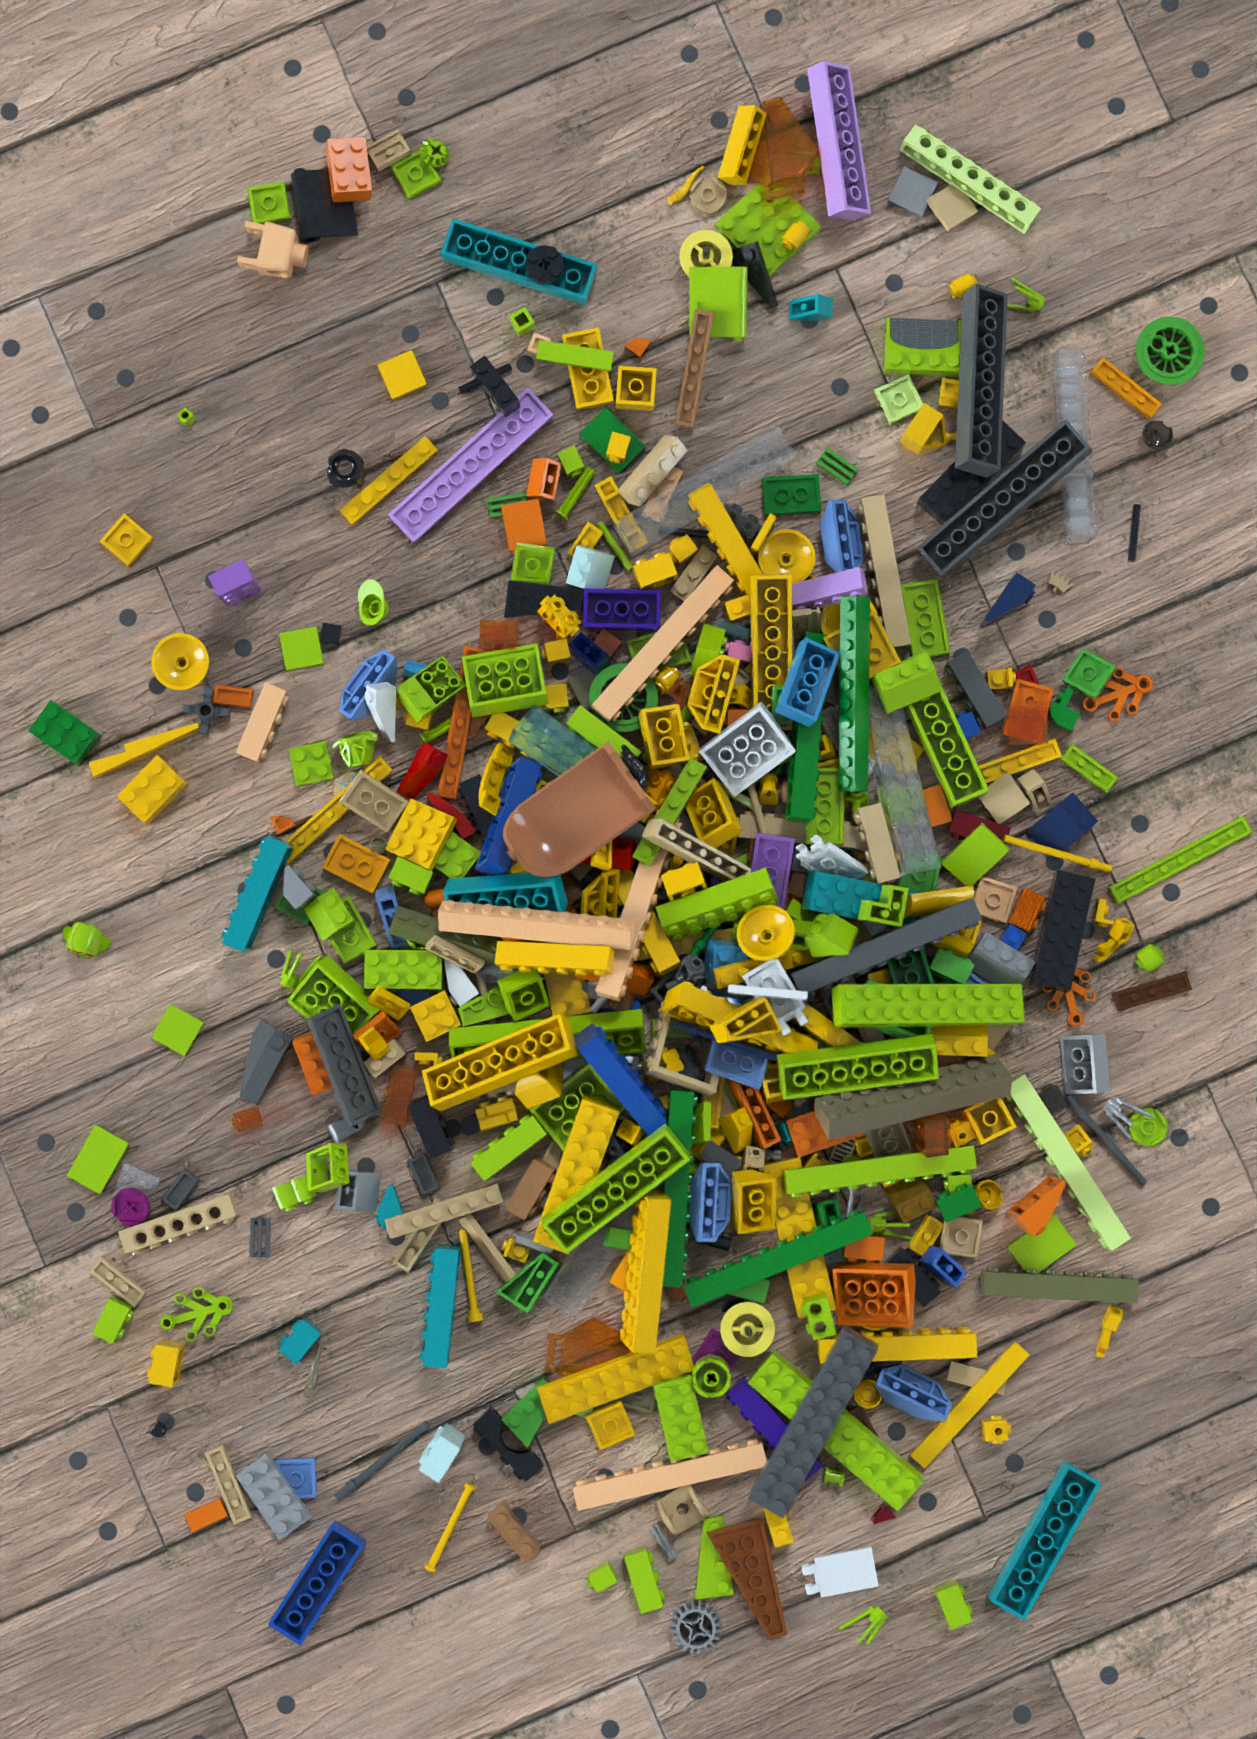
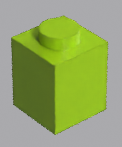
[509,307,536,338]
[557,446,585,478]
[586,1560,618,1593]

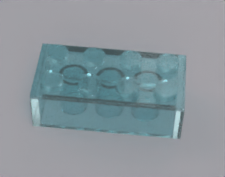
[508,705,597,777]

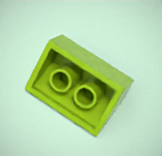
[871,652,940,714]

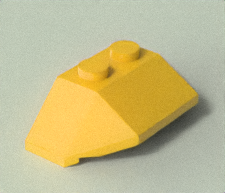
[687,654,740,734]
[581,869,620,918]

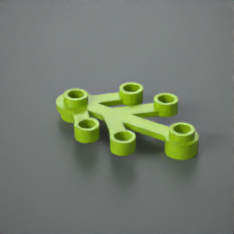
[160,1286,233,1342]

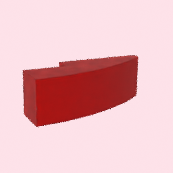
[426,792,477,840]

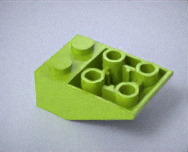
[396,655,466,723]

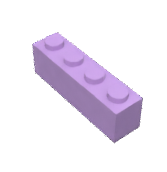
[792,567,868,610]

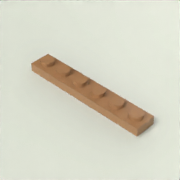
[675,309,714,428]

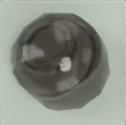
[1142,421,1173,449]

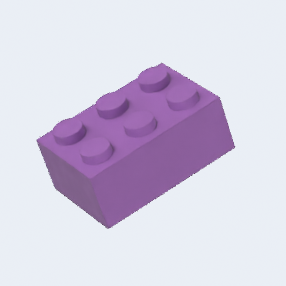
[208,559,261,606]

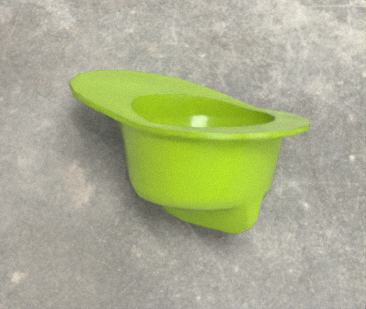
[358,579,389,625]

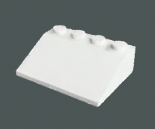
[699,701,796,797]

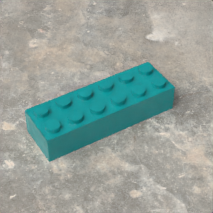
[221,836,294,952]
[801,871,922,928]
[443,872,568,912]
[420,1244,461,1368]

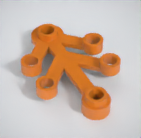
[1082,667,1153,722]
[1041,968,1096,1027]

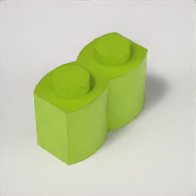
[272,1175,318,1212]

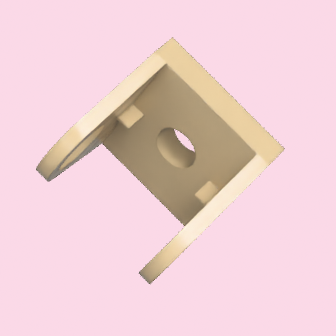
[656,1484,709,1536]

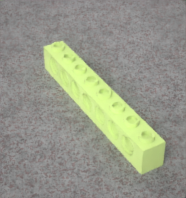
[899,124,1041,234]

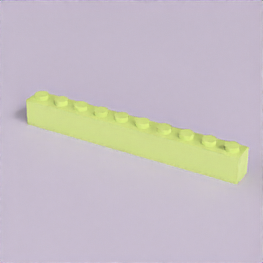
[1006,1074,1131,1251]

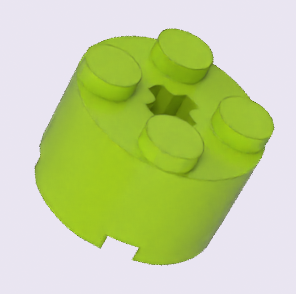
[692,1354,731,1398]

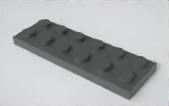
[307,1003,382,1127]

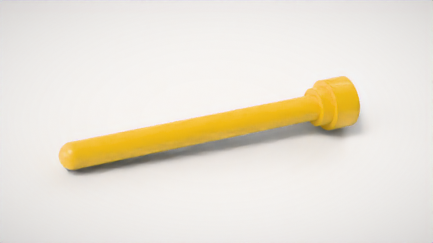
[459,1228,483,1322]

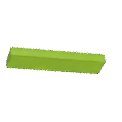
[536,340,614,372]

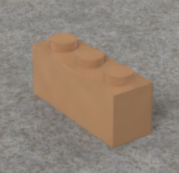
[505,1156,556,1220]
[487,1501,541,1563]

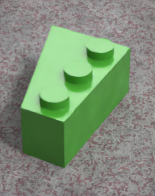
[496,1253,562,1313]
[501,1375,550,1448]

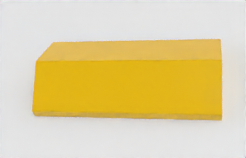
[562,327,614,409]

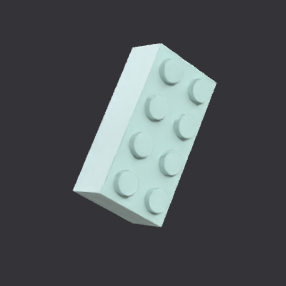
[418,1423,466,1483]

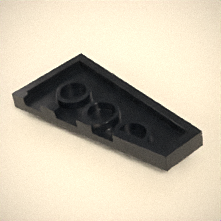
[504,580,584,618]

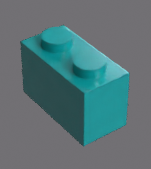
[279,1317,323,1364]

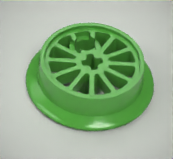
[1136,317,1205,385]
[589,663,658,732]

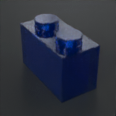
[568,632,611,676]

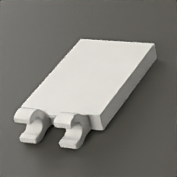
[796,835,868,880]
[742,958,808,1036]
[801,1546,879,1597]

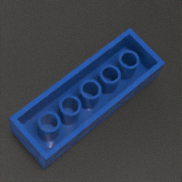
[475,756,542,876]
[574,1023,667,1136]
[268,1519,367,1646]

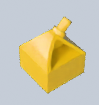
[899,403,957,455]
[515,1063,564,1109]

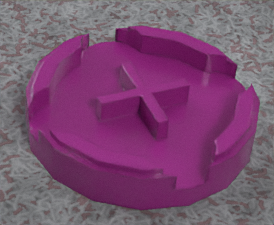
[111,1187,150,1226]

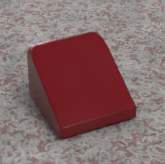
[871,1504,896,1524]

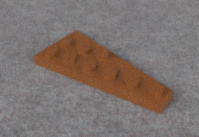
[706,1518,788,1640]

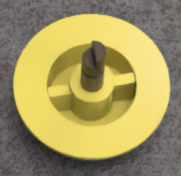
[679,230,733,276]
[720,1302,775,1357]

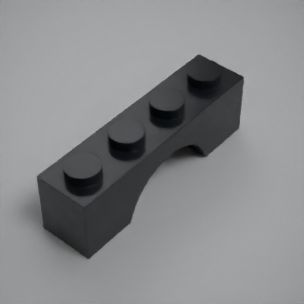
[473,1406,544,1482]

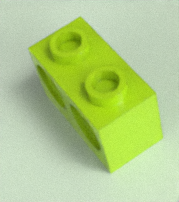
[800,1292,836,1340]

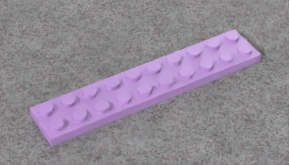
[388,387,554,543]

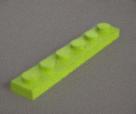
[632,758,707,867]

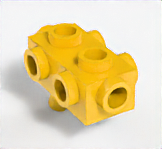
[537,594,581,640]

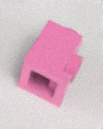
[724,640,751,664]

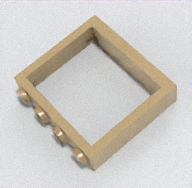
[645,1001,719,1096]

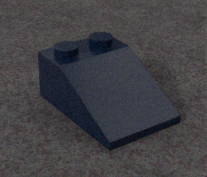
[980,572,1036,628]
[1026,792,1098,860]

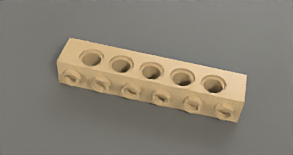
[118,1193,239,1255]

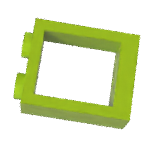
[306,1144,349,1193]

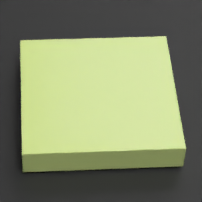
[874,374,923,425]

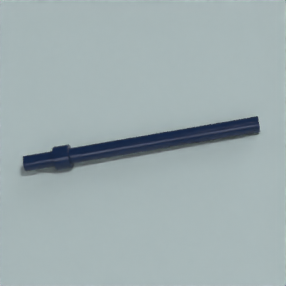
[673,1020,779,1061]

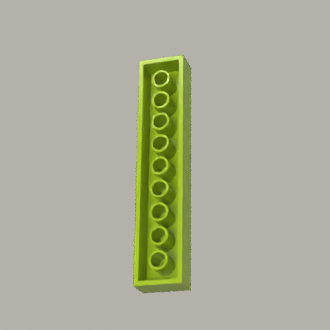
[832,984,1025,1027]
[449,1009,647,1060]
[748,1349,923,1511]

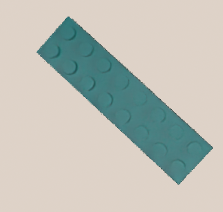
[441,218,597,306]
[987,1460,1102,1621]

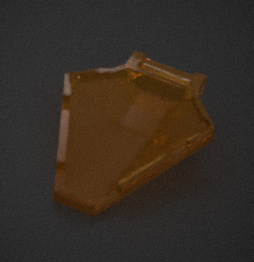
[749,97,819,203]
[543,1317,632,1377]

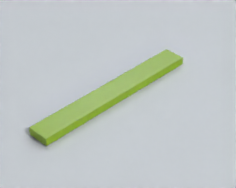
[1108,816,1252,904]

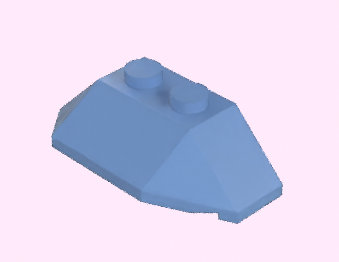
[820,500,864,573]
[339,649,397,721]
[689,1163,732,1242]
[875,1364,952,1421]

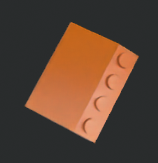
[1006,1175,1066,1236]
[832,1262,915,1328]

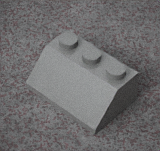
[968,932,1035,984]
[1060,1033,1110,1094]

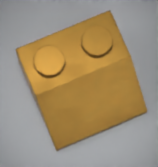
[882,1177,938,1224]

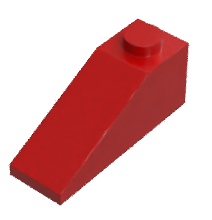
[396,741,448,799]

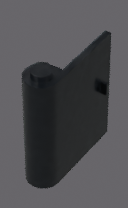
[291,168,358,243]

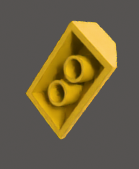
[638,704,690,770]
[919,915,982,958]
[930,1026,988,1057]
[731,1169,776,1234]

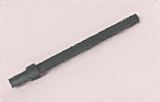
[1065,1094,1147,1186]
[335,1420,430,1501]

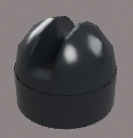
[150,1421,167,1438]

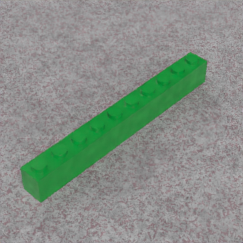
[839,596,870,792]
[785,631,828,824]
[662,1089,697,1287]
[683,1209,873,1308]

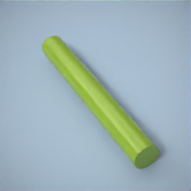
[596,521,633,572]

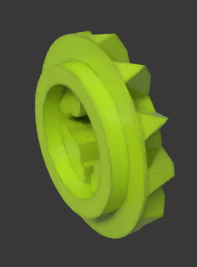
[420,138,450,167]

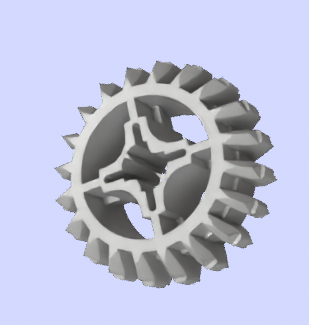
[670,1599,722,1654]

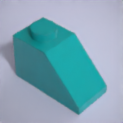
[789,294,833,321]
[375,1184,404,1229]

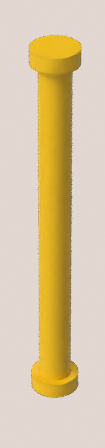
[424,1482,476,1573]

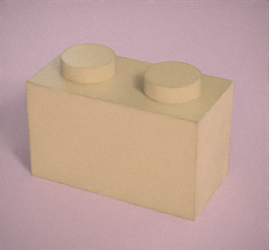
[364,1039,407,1078]

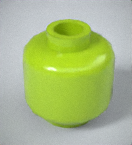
[1135,944,1166,972]

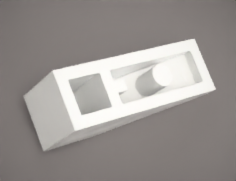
[365,682,396,743]
[444,959,480,1007]

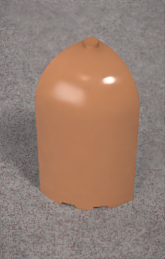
[503,742,656,877]

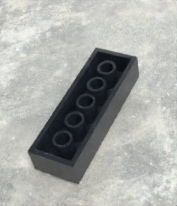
[917,420,1026,526]
[1029,870,1095,993]

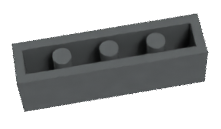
[945,650,1007,730]

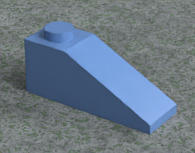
[375,885,409,949]

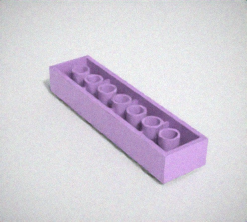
[807,61,871,221]

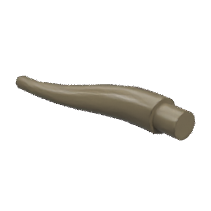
[303,1344,322,1398]

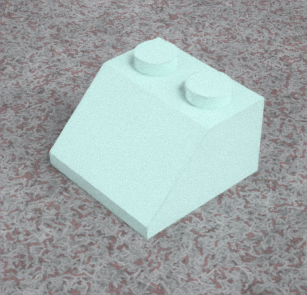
[566,545,615,589]

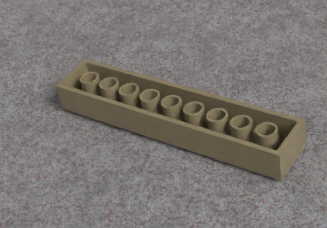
[815,1054,1012,1140]

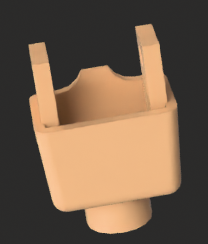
[237,221,309,278]

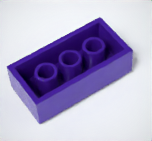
[583,589,661,631]

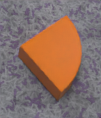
[624,338,651,358]
[270,816,296,835]

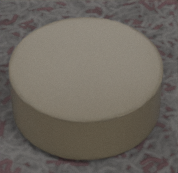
[369,836,388,853]

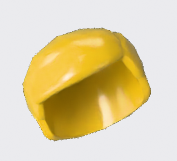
[974,1179,1004,1210]
[853,1379,882,1409]

